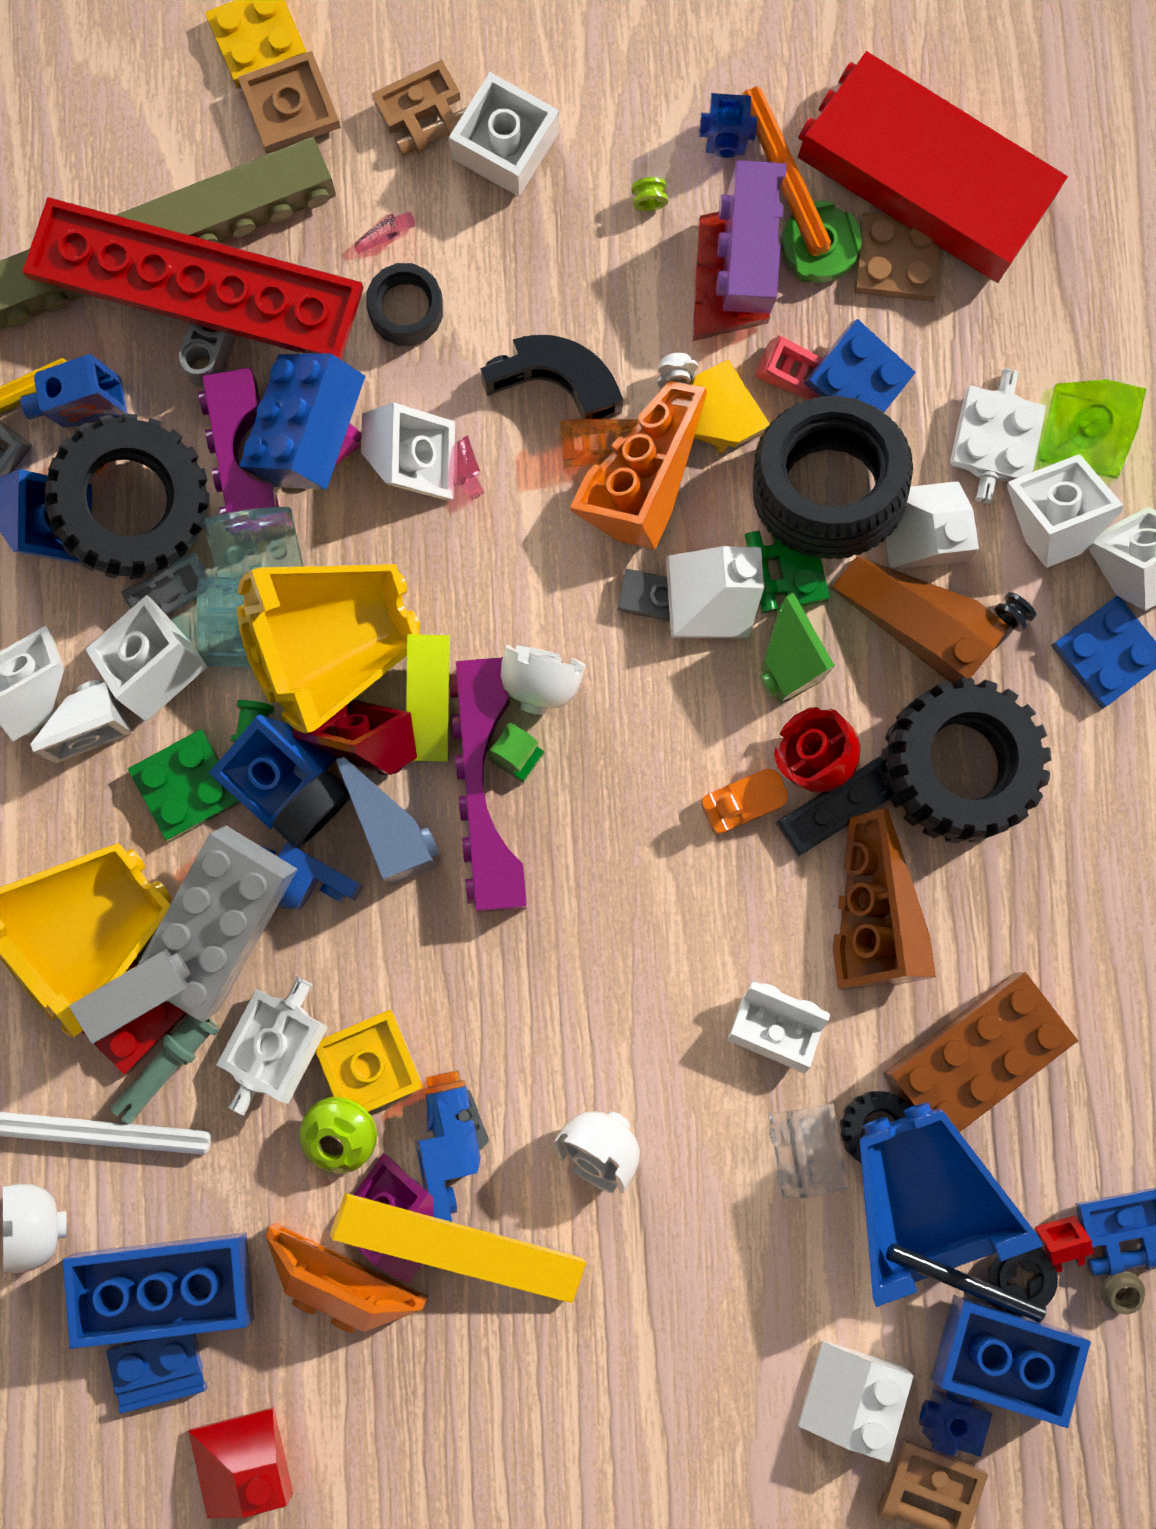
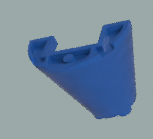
[860,1102,1043,1307]

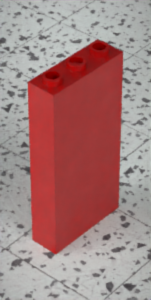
[797,51,1068,283]

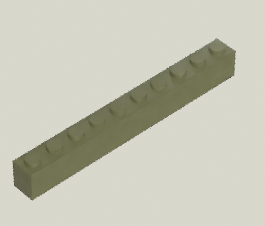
[0,136,336,329]

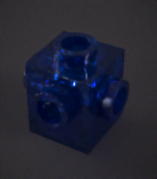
[699,93,757,158]
[919,1389,993,1457]

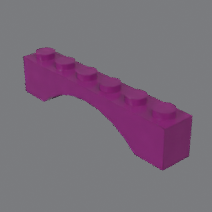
[449,657,527,913]

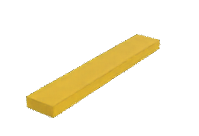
[330,1193,587,1303]

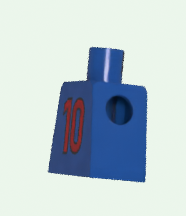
[20,354,128,428]

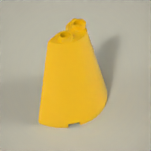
[236,564,420,733]
[0,842,173,1038]

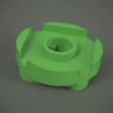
[780,201,862,283]

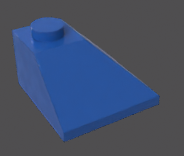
[0,469,92,564]
[209,715,337,830]

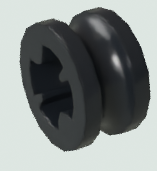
[994,592,1037,632]

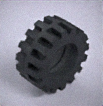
[840,1091,910,1163]

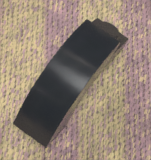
[480,335,623,426]

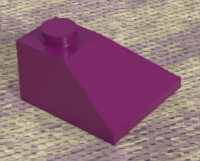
[333,1153,434,1284]

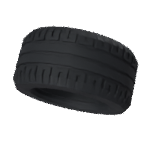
[753,396,913,559]

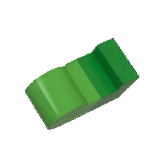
[489,723,544,783]

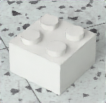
[449,72,559,197]

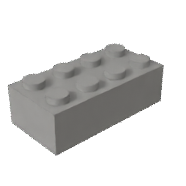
[138,826,298,1023]

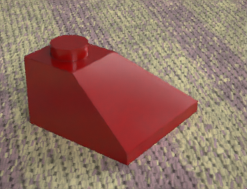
[188,1407,294,1519]

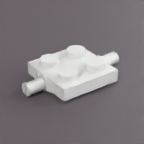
[949,369,1046,504]
[216,977,328,1116]

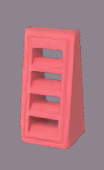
[755,335,822,400]

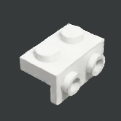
[727,982,830,1073]

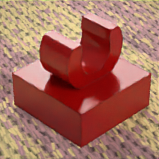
[1035,1215,1094,1273]

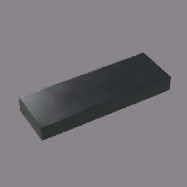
[776,756,895,857]

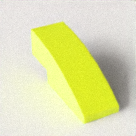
[406,634,450,762]

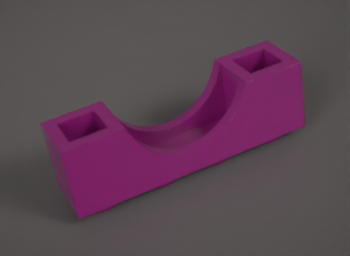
[198,367,284,543]

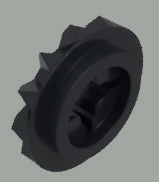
[988,1248,1058,1307]

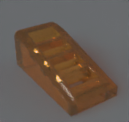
[559,419,639,468]

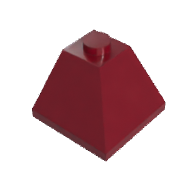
[292,699,417,775]

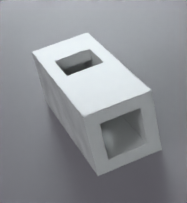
[69,948,191,1044]

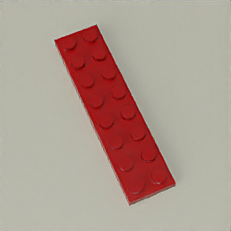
[22,197,364,360]

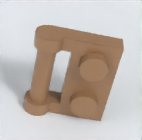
[878,1439,988,1529]

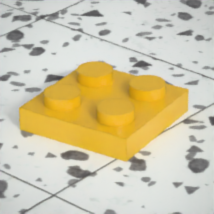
[205,0,307,88]
[316,1009,424,1112]

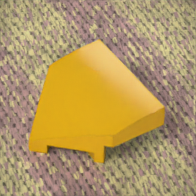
[691,359,770,453]

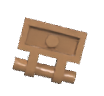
[371,60,467,156]

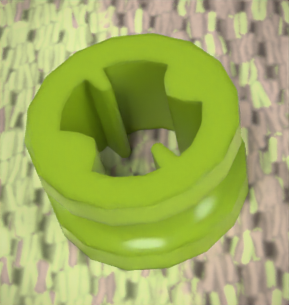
[631,177,668,211]

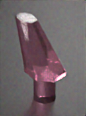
[355,211,415,254]
[453,435,485,500]

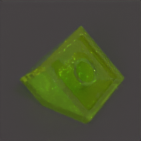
[1039,379,1147,479]

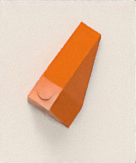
[570,381,707,550]

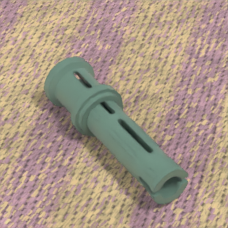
[110,1013,219,1124]

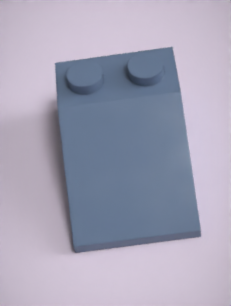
[336,757,440,886]

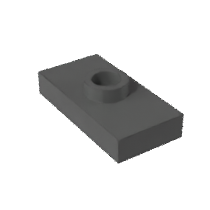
[121,552,215,615]
[617,569,670,622]

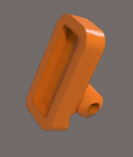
[701,769,788,834]

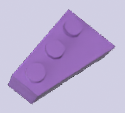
[716,160,787,314]

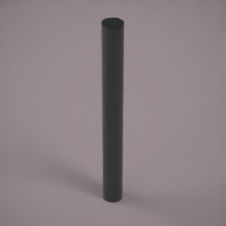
[886,1243,1046,1323]

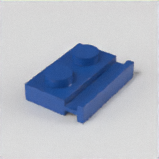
[106,1334,207,1414]

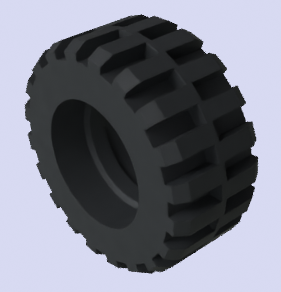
[45,413,209,579]
[881,678,1052,843]

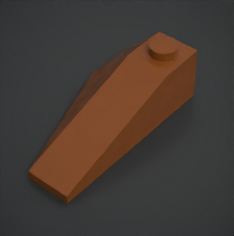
[831,556,1010,684]
[833,808,936,990]

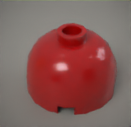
[774,707,861,792]

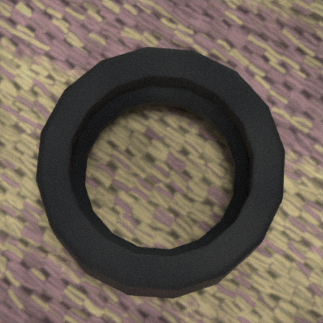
[366,263,443,345]
[272,770,350,848]

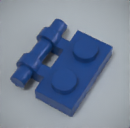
[1075,1187,1156,1277]

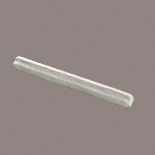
[0,1112,211,1155]

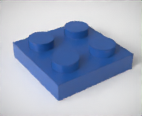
[804,319,916,412]
[1051,596,1156,709]

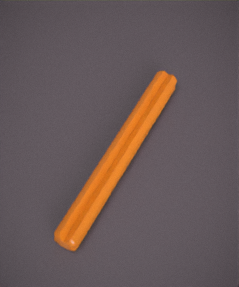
[742,86,831,256]

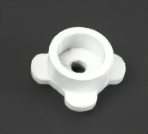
[657,353,698,388]

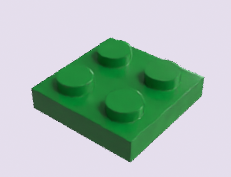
[127,729,241,842]

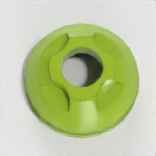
[299,1097,378,1174]

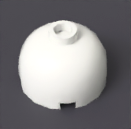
[501,645,586,715]
[552,1111,640,1193]
[3,1184,66,1273]

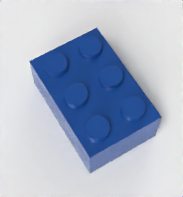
[239,353,366,490]
[930,1294,1091,1428]

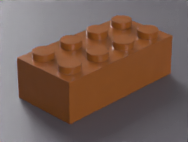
[883,972,1078,1132]

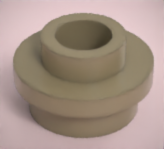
[1101,1271,1145,1315]

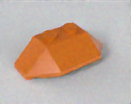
[265,1222,428,1333]

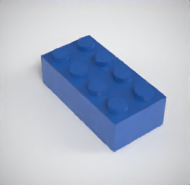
[63,1232,254,1349]

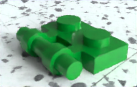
[745,531,830,613]

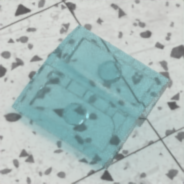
[203,507,303,598]
[197,577,251,667]

